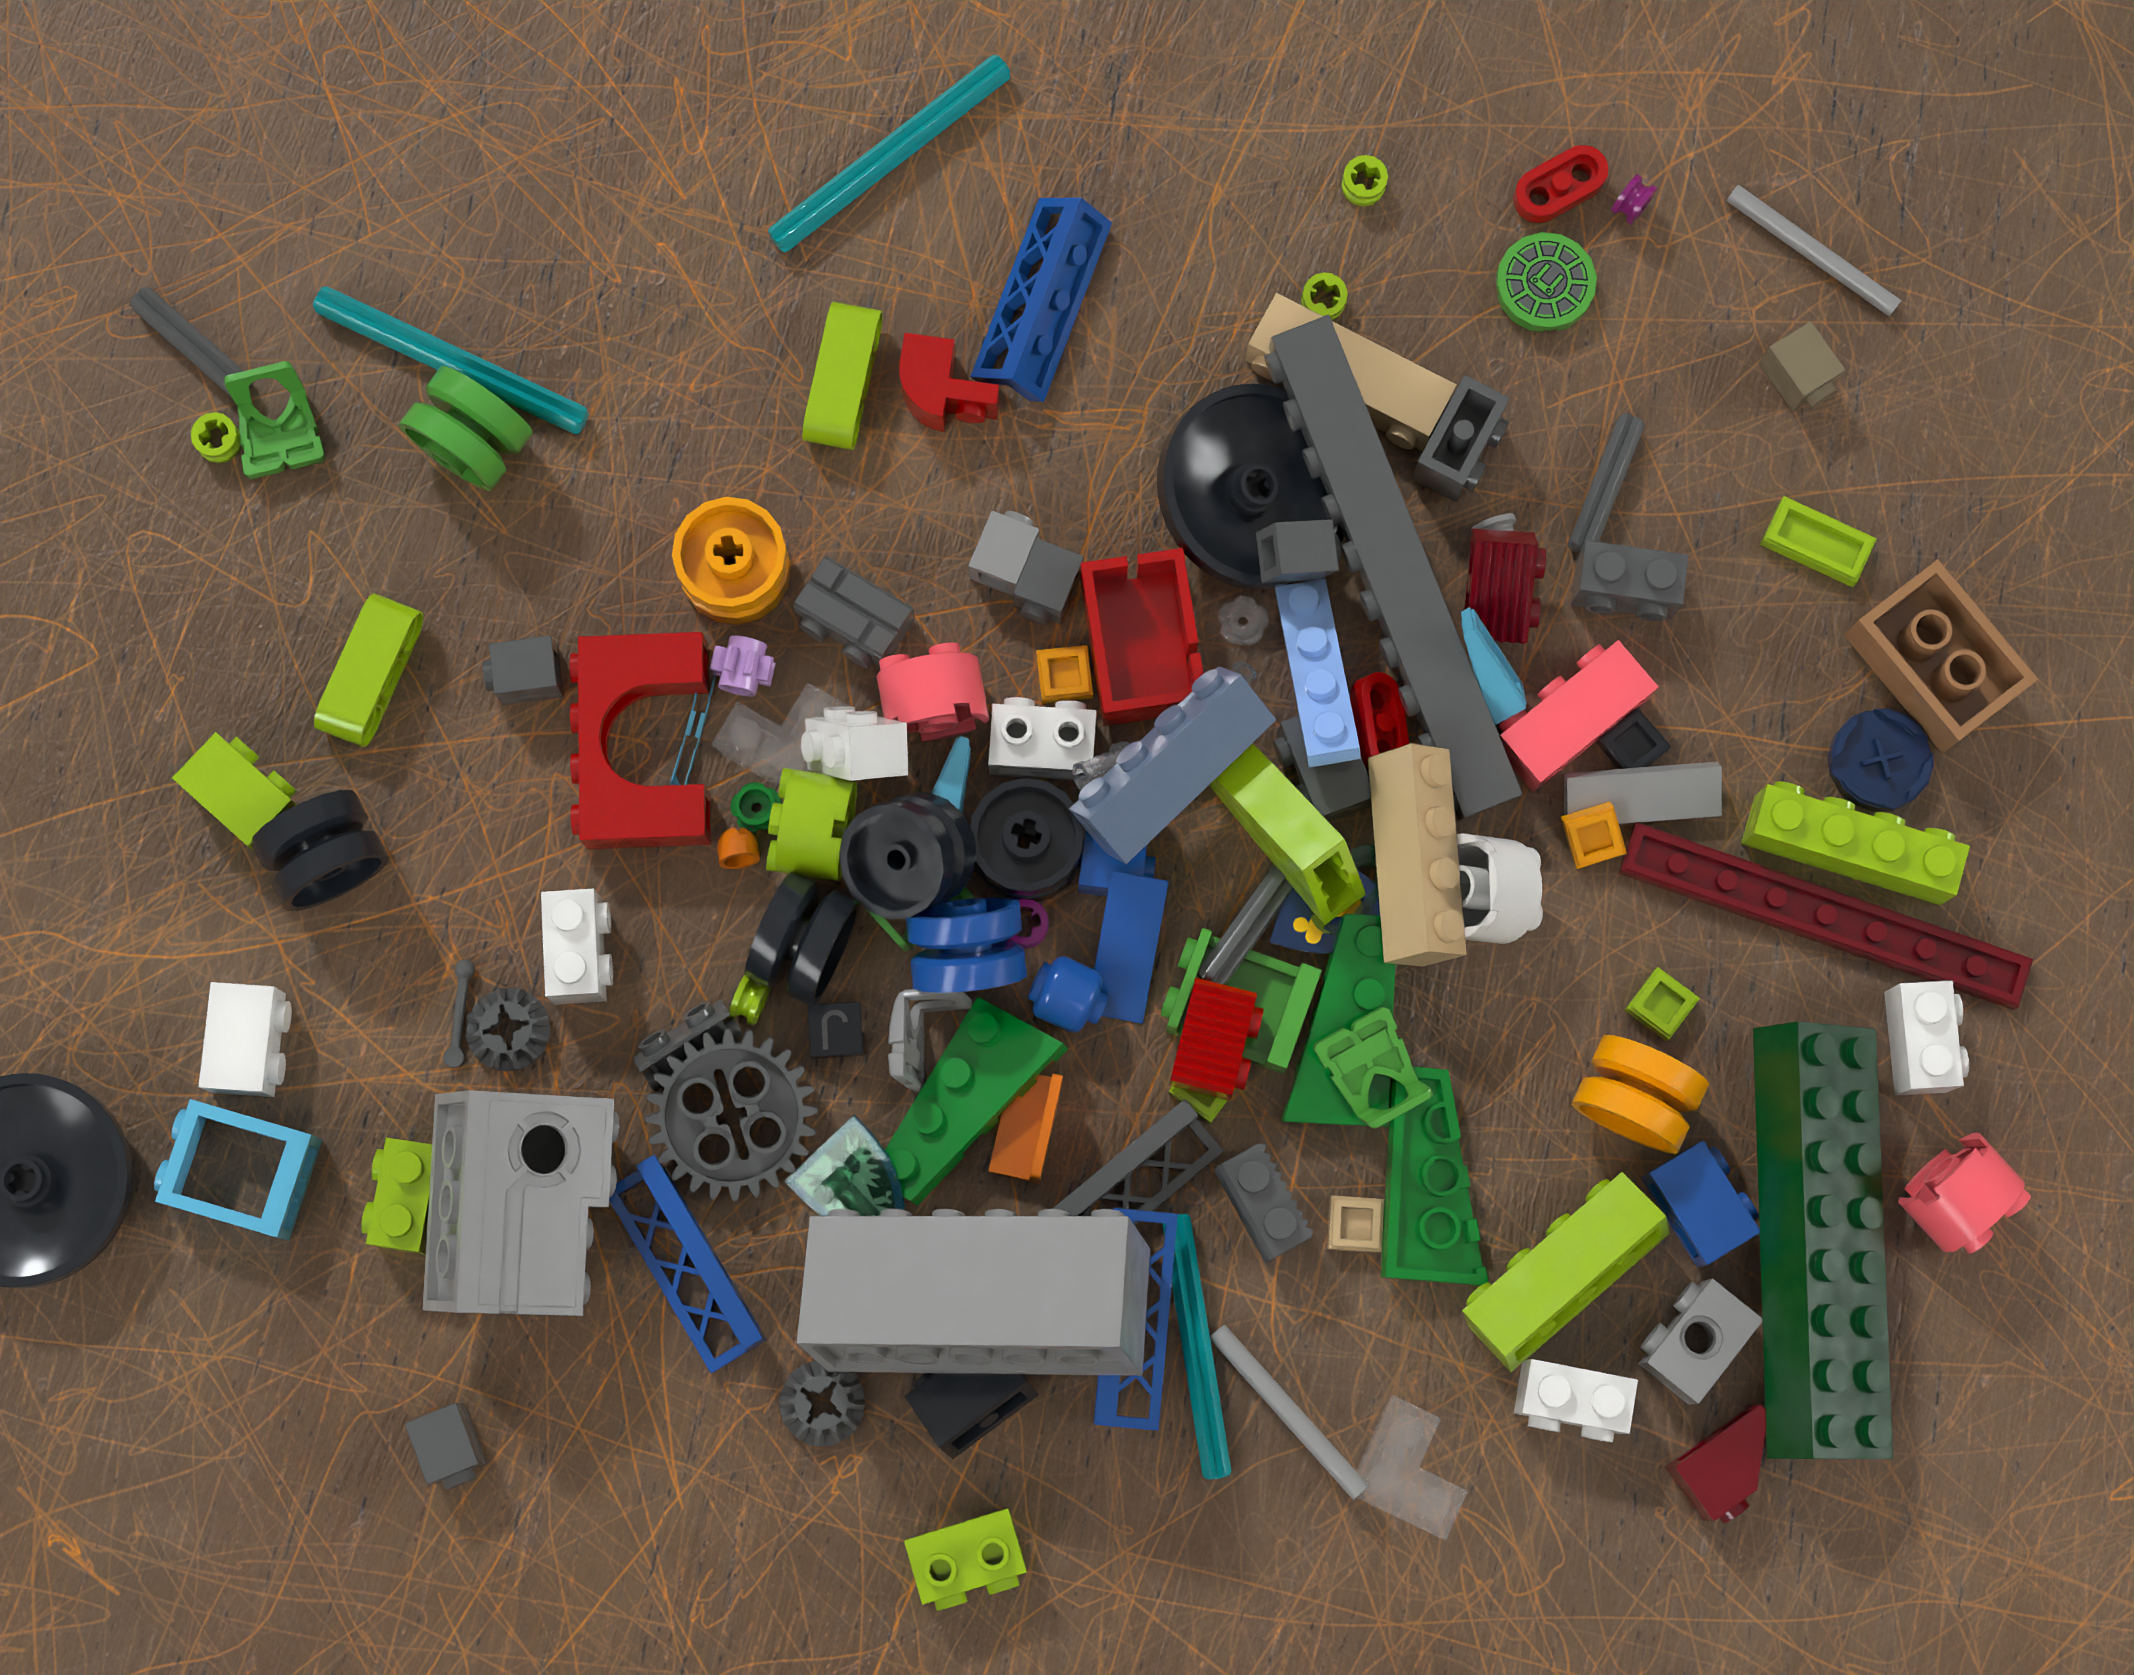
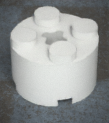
[1456,834,1543,944]

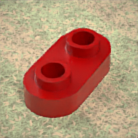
[1513,145,1609,223]
[1350,672,1409,772]

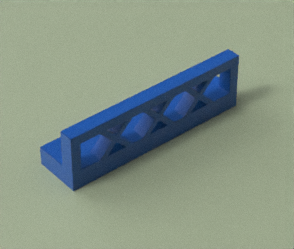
[970,198,1112,402]
[609,1155,767,1374]
[1094,1208,1178,1431]

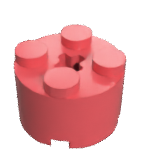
[876,642,989,742]
[1898,1133,2031,1254]

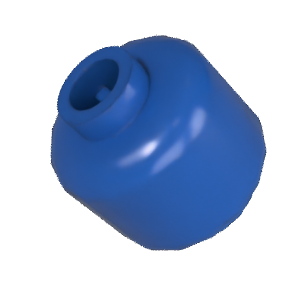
[1027,956,1109,1033]

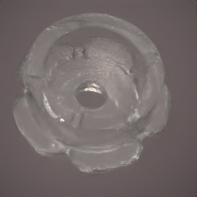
[1218,596,1268,646]

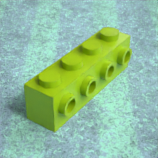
[1741,781,1970,905]
[1462,1172,1670,1372]

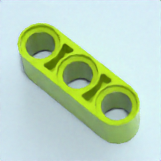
[802,301,883,450]
[314,593,424,747]

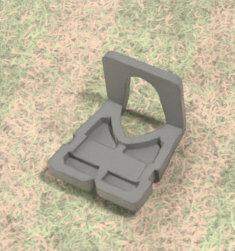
[888,989,972,1093]

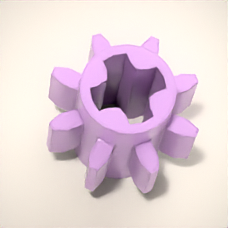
[709,636,776,697]

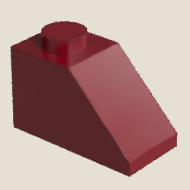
[1665,1404,1766,1524]

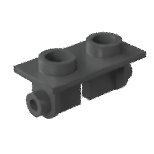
[632,999,744,1092]

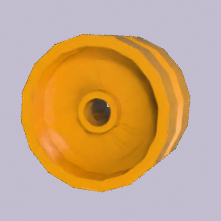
[672,497,791,625]
[1571,1035,1710,1154]

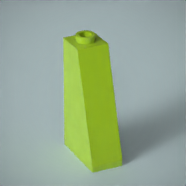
[1209,743,1366,925]

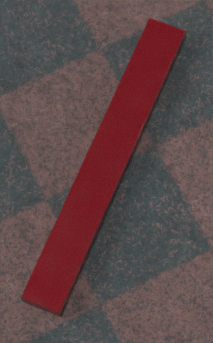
[1618,822,2033,1010]

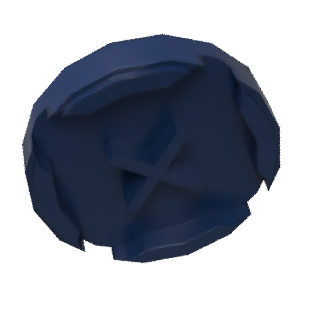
[1827,708,1934,811]

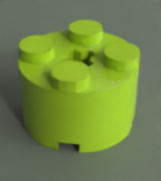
[766,767,857,881]

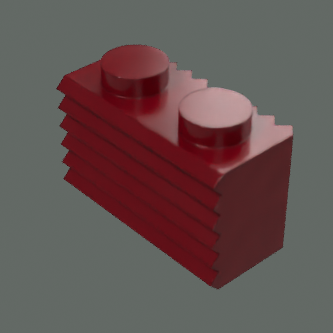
[1463,528,1546,644]

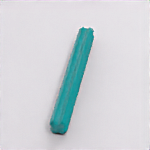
[1162,1214,1231,1480]

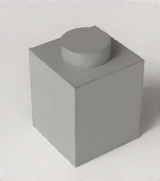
[968,511,1039,596]

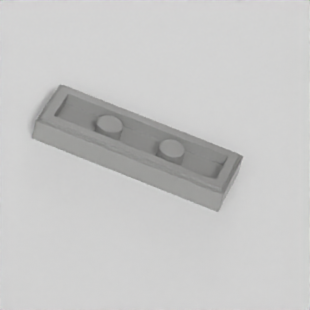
[1563,762,1722,824]

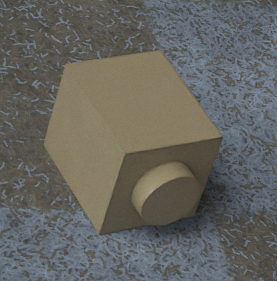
[1759,321,1846,412]

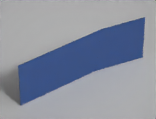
[1094,870,1169,1024]

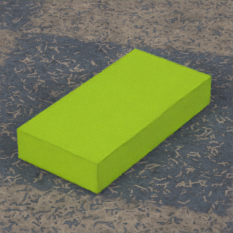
[1760,496,1877,587]

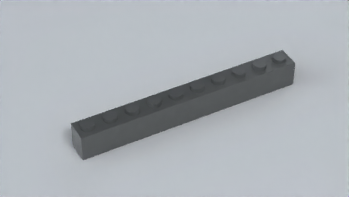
[1264,314,1523,821]

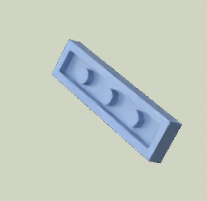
[1275,579,1361,768]

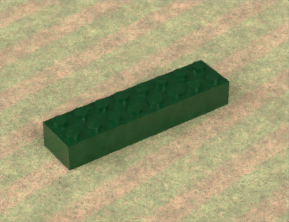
[1753,1021,1893,1459]

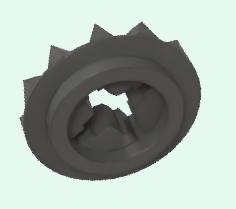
[465,987,550,1071]
[779,1360,865,1446]

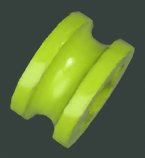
[1341,155,1388,207]
[1301,272,1348,320]
[191,412,241,463]
[729,975,771,1026]

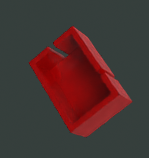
[1080,548,1204,727]

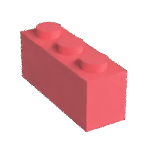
[1498,640,1659,792]

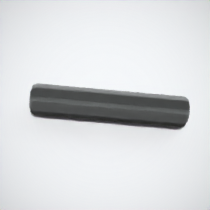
[130,287,253,397]
[1568,413,1645,553]
[1198,865,1293,985]

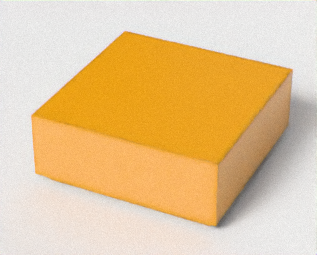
[1036,645,1093,704]
[1561,801,1627,869]

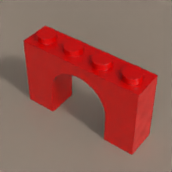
[569,632,711,849]

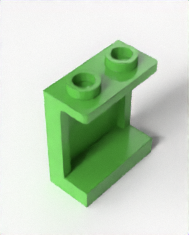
[1160,928,1322,1074]

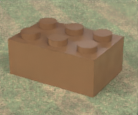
[1844,559,2039,754]

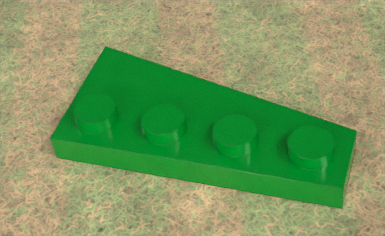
[1281,914,1395,1127]
[885,996,1068,1206]
[1381,1066,1488,1286]

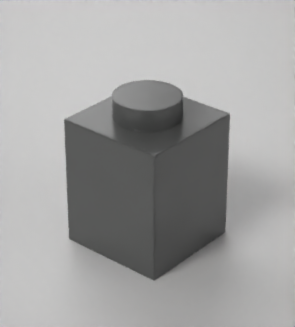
[1256,519,1341,583]
[1013,538,1084,625]
[482,635,564,705]
[404,1403,487,1490]

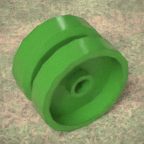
[398,365,533,492]

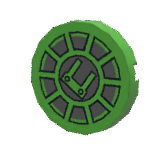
[1495,232,1597,332]

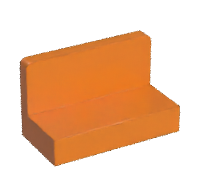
[988,1073,1063,1184]

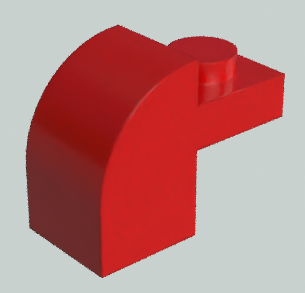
[899,332,1000,432]

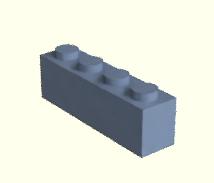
[1069,666,1276,864]

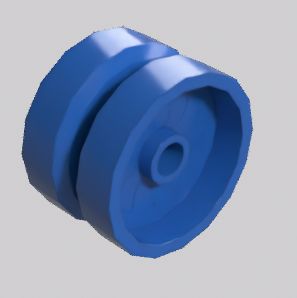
[906,897,1027,993]

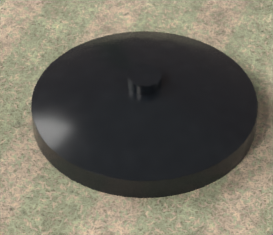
[1157,384,1344,589]
[0,1073,133,1288]

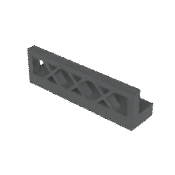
[1053,1099,1224,1226]

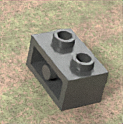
[1411,375,1510,502]
[1570,540,1689,621]

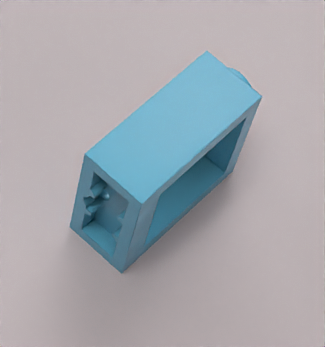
[154,1099,323,1241]

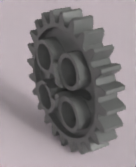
[645,1028,818,1201]

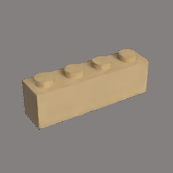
[1245,293,1457,451]
[1368,744,1467,967]

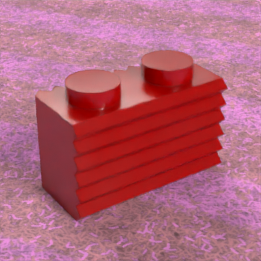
[1169,978,1264,1100]

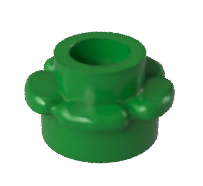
[730,782,782,833]

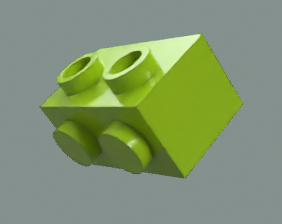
[172,732,297,851]
[361,1137,432,1255]
[904,1508,1027,1611]

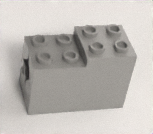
[423,1090,619,1316]

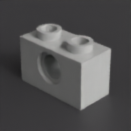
[1638,1278,1763,1405]

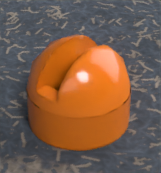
[717,827,760,869]

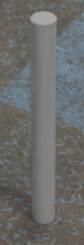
[1726,185,1902,316]
[1210,1324,1369,1501]

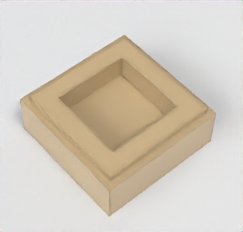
[1327,1195,1384,1253]

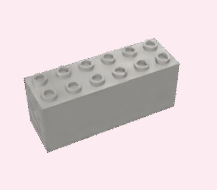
[797,1209,1150,1376]

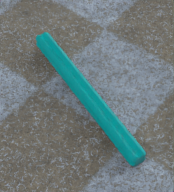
[768,54,1010,252]
[313,286,589,434]

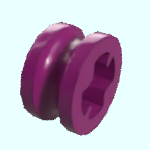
[1611,174,1658,225]
[1008,899,1049,949]

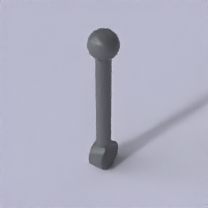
[443,959,475,1068]

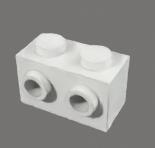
[988,697,1096,781]
[801,706,908,781]
[541,888,613,1005]
[1884,981,1969,1096]
[1514,1359,1638,1443]

